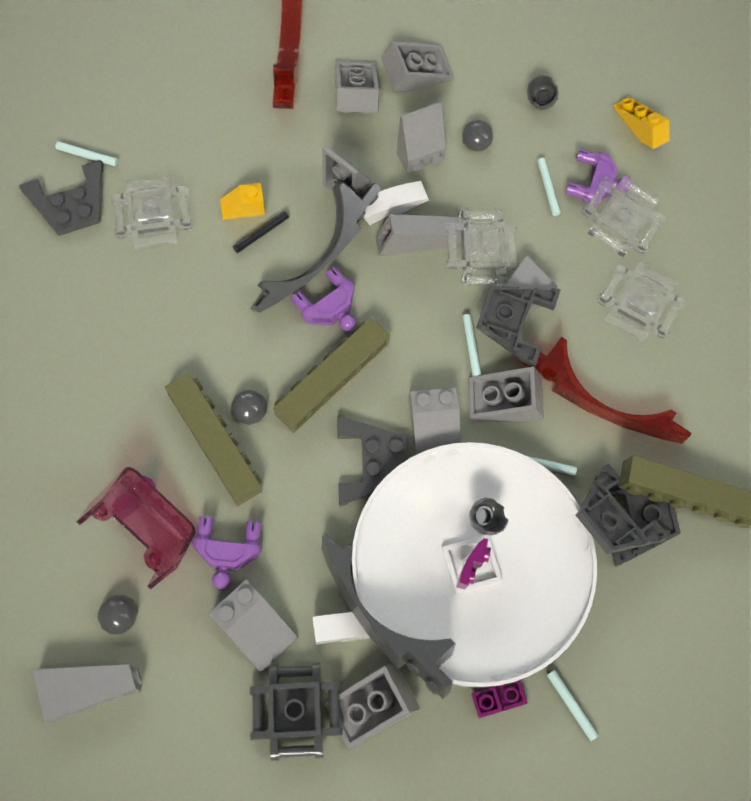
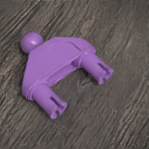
[565,148,631,205]
[290,267,356,332]
[191,516,262,590]

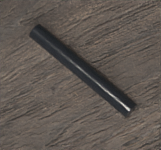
[232,211,289,254]

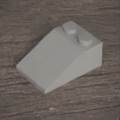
[381,41,454,91]
[335,61,379,114]
[397,102,446,173]
[322,146,371,195]
[469,366,544,422]
[408,387,461,455]
[209,580,298,673]
[325,664,420,750]

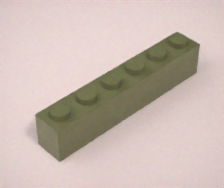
[274,318,390,433]
[164,373,263,507]
[619,455,751,528]

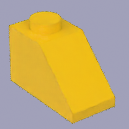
[220,183,265,220]

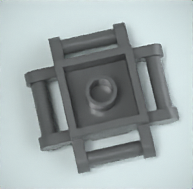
[250,662,343,761]

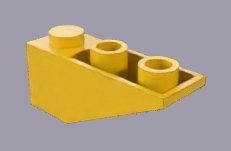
[613,97,669,149]

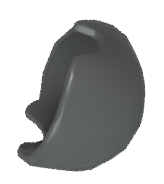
[527,75,559,110]
[462,120,493,152]
[230,390,267,425]
[469,498,509,535]
[98,595,138,634]

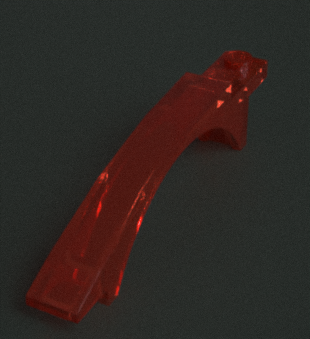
[273,0,303,109]
[522,337,692,444]

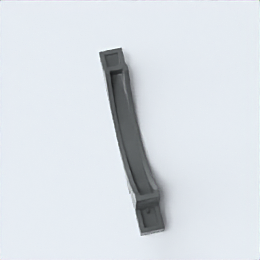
[250,182,381,313]
[322,534,456,699]

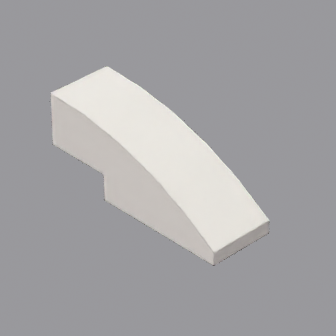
[364,181,429,225]
[313,612,370,645]

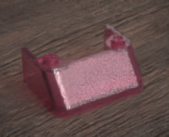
[76,467,196,590]

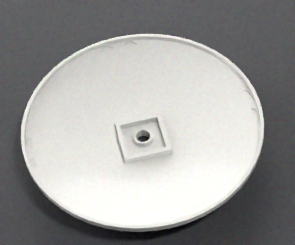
[352,442,597,687]

